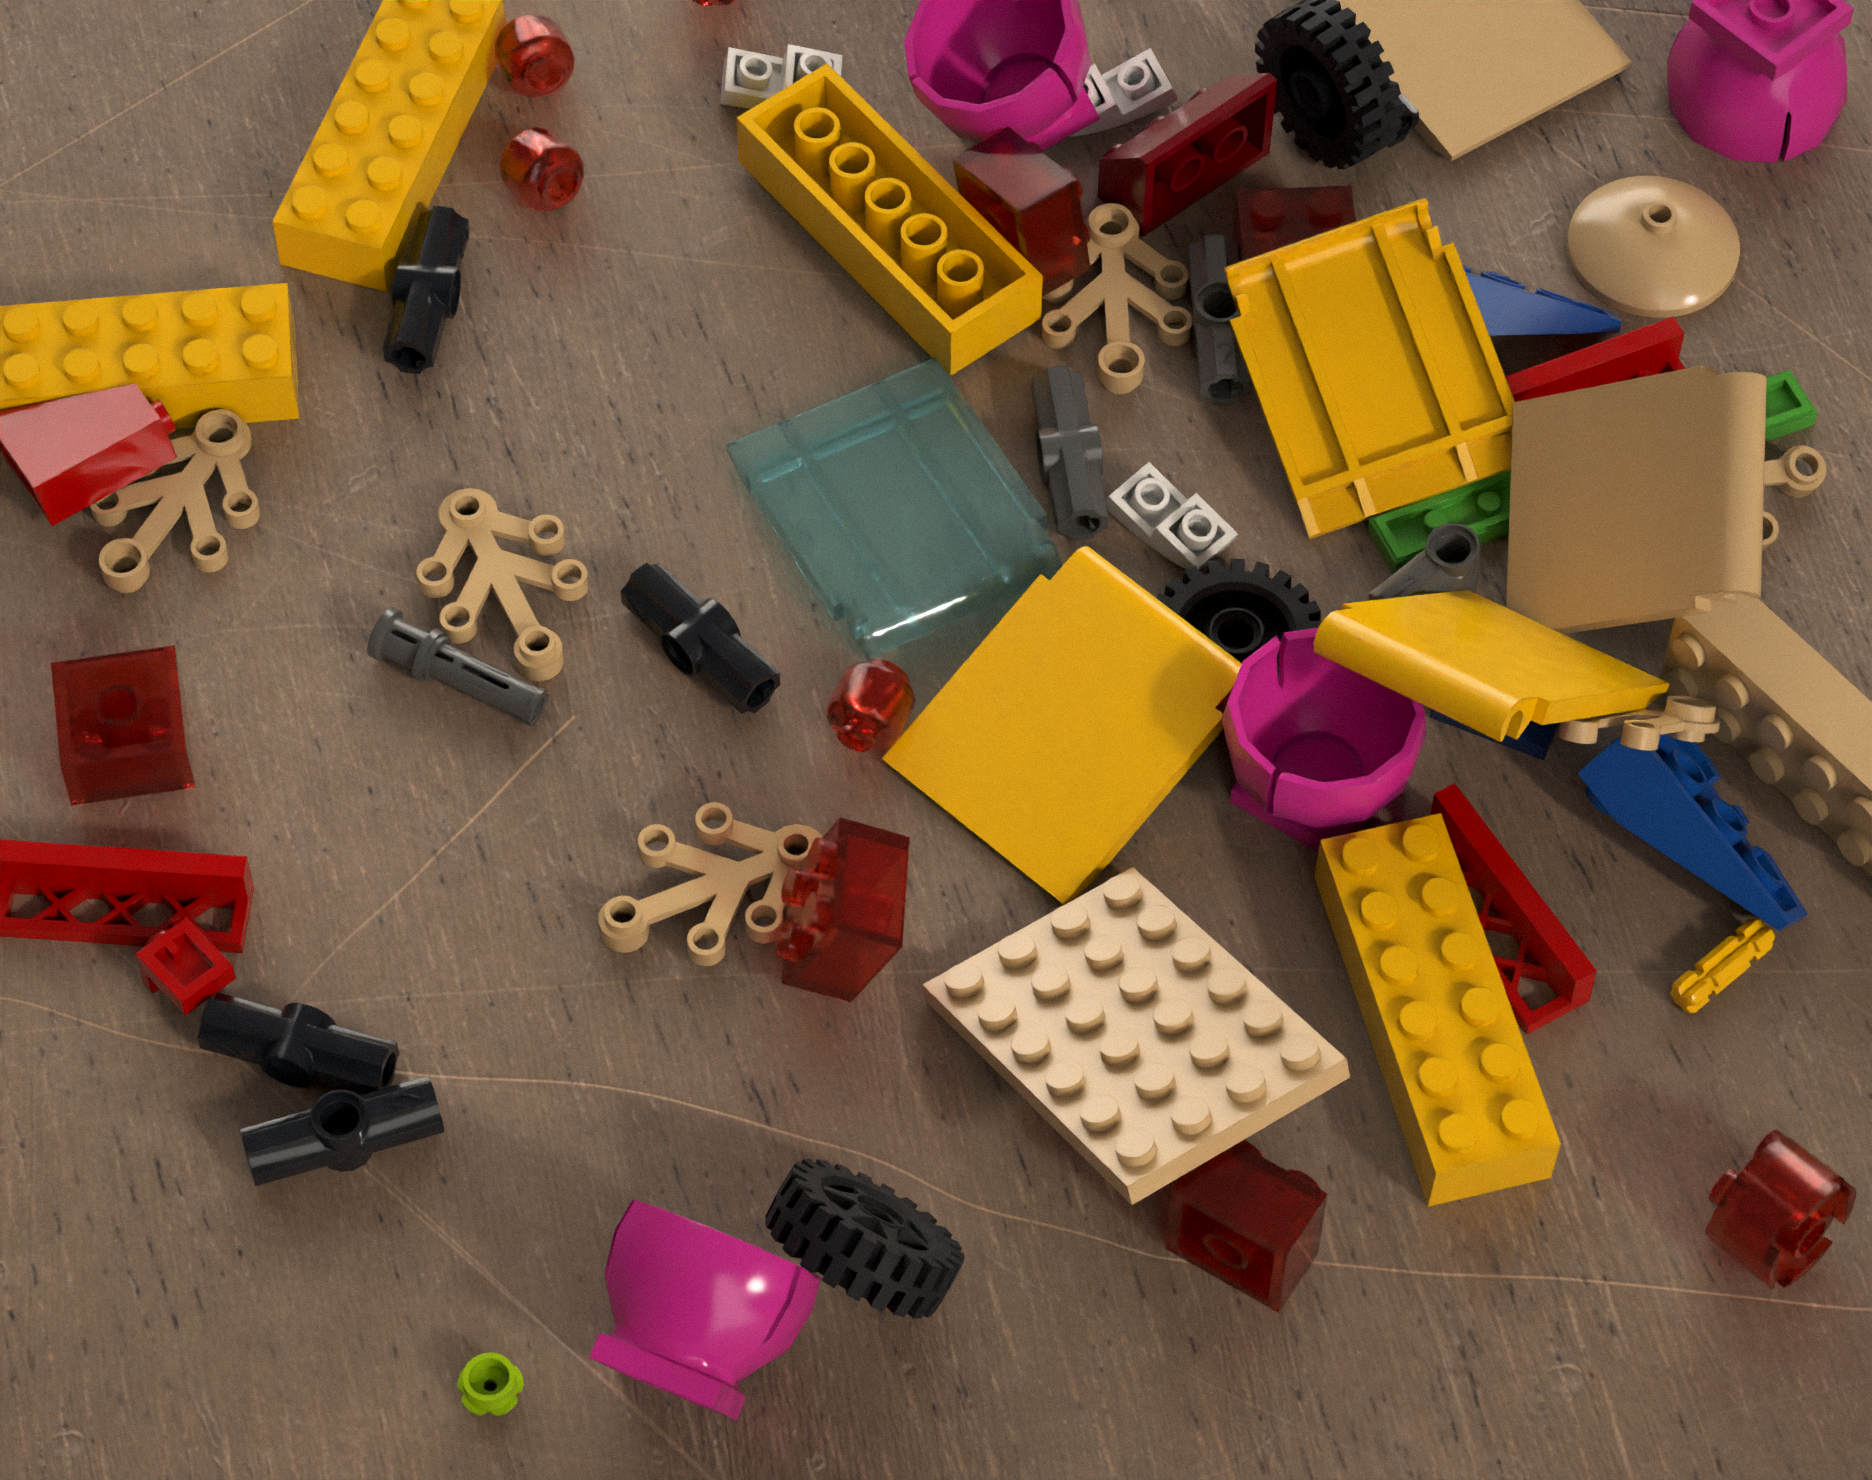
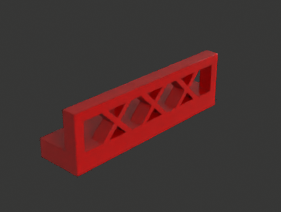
[1505,316,1686,402]
[1431,783,1597,1034]
[0,839,254,953]

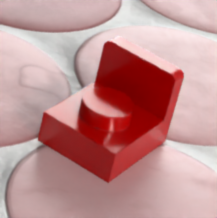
[136,917,236,1015]

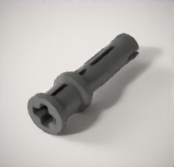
[367,607,549,726]

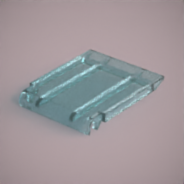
[726,357,1062,660]

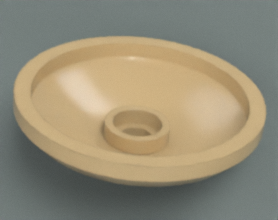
[1567,176,1740,318]

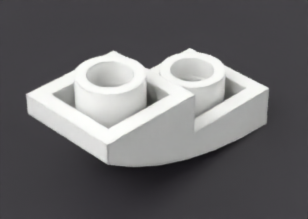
[720,44,842,109]
[1070,48,1179,137]
[1106,462,1238,570]

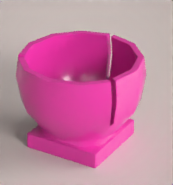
[904,0,1100,174]
[1667,0,1854,163]
[1221,628,1426,851]
[589,1199,821,1421]

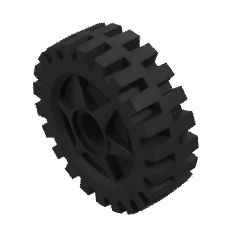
[1255,0,1403,170]
[1156,559,1322,737]
[765,1159,965,1319]

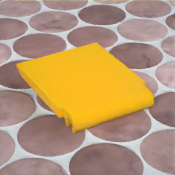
[1224,198,1515,540]
[882,546,1242,905]
[1314,590,1670,742]

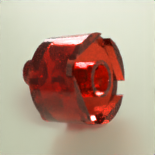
[1705,1130,1856,1290]

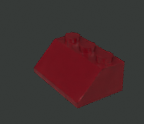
[1097,73,1277,237]

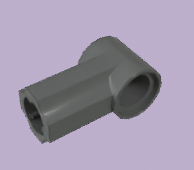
[1369,523,1480,601]

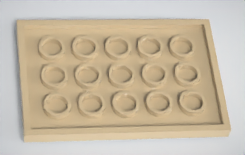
[922,867,1350,1205]

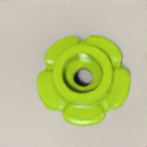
[457,1352,524,1416]

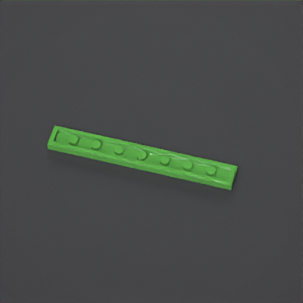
[1367,369,1818,574]

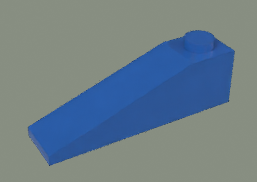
[1462,264,1622,336]
[1577,734,1808,931]

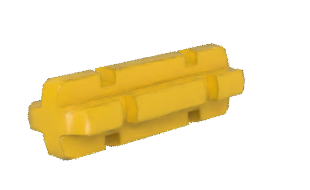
[1670,918,1775,1014]

